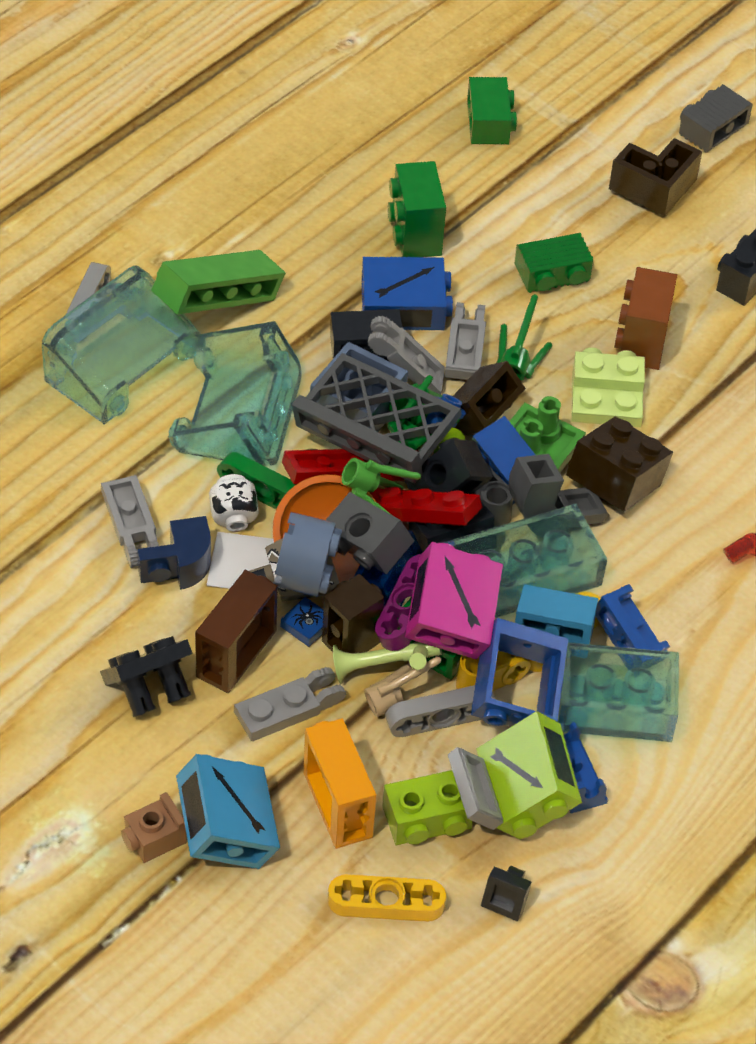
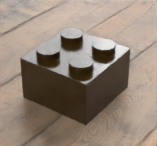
[566,416,673,512]

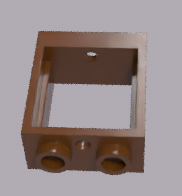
[195,569,278,693]

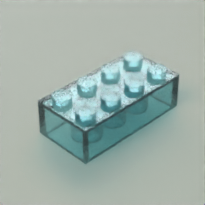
[443,504,607,618]

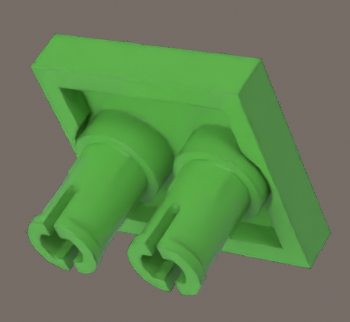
[509,396,586,473]

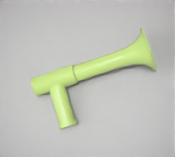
[333,642,442,684]

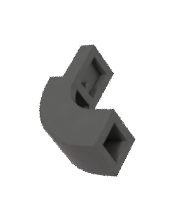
[509,454,608,537]

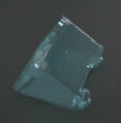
[42,265,202,425]
[168,321,302,467]

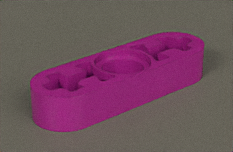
[375,554,421,651]

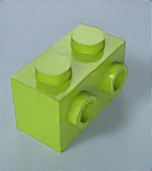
[382,770,472,846]

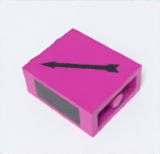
[405,542,503,659]

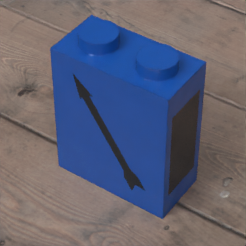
[361,257,453,330]

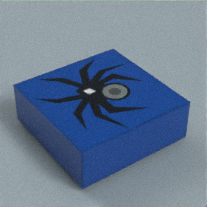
[280,597,323,647]

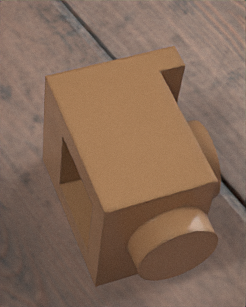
[121,792,186,863]

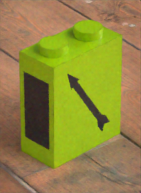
[476,711,582,840]

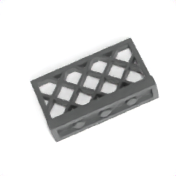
[291,353,462,484]

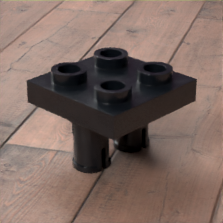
[100,636,193,717]

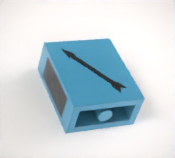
[176,754,280,869]

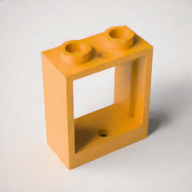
[303,718,376,849]

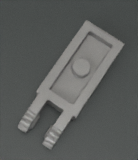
[445,302,486,380]
[368,316,445,394]
[101,475,159,568]
[234,667,346,741]

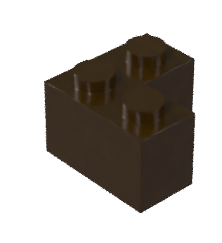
[609,138,702,216]

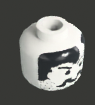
[209,474,259,531]

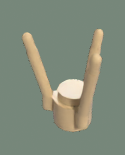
[364,657,441,717]

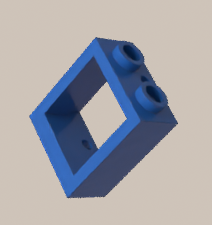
[471,618,568,727]

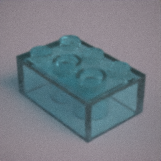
[558,642,679,742]

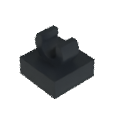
[481,866,532,921]

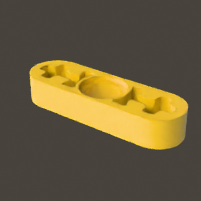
[328,874,446,922]

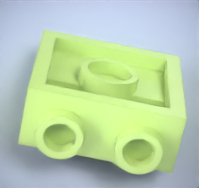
[571,348,645,427]

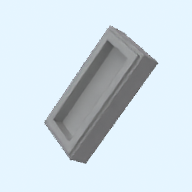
[447,747,503,830]

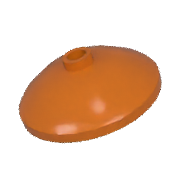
[273,475,375,583]

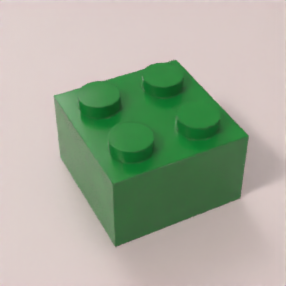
[388,161,446,257]

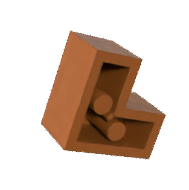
[614,267,678,370]

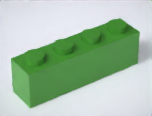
[151,250,286,315]

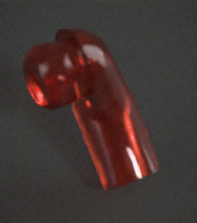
[723,533,756,564]

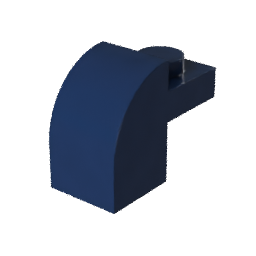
[138,516,211,590]

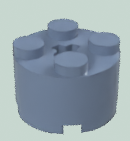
[273,512,342,597]

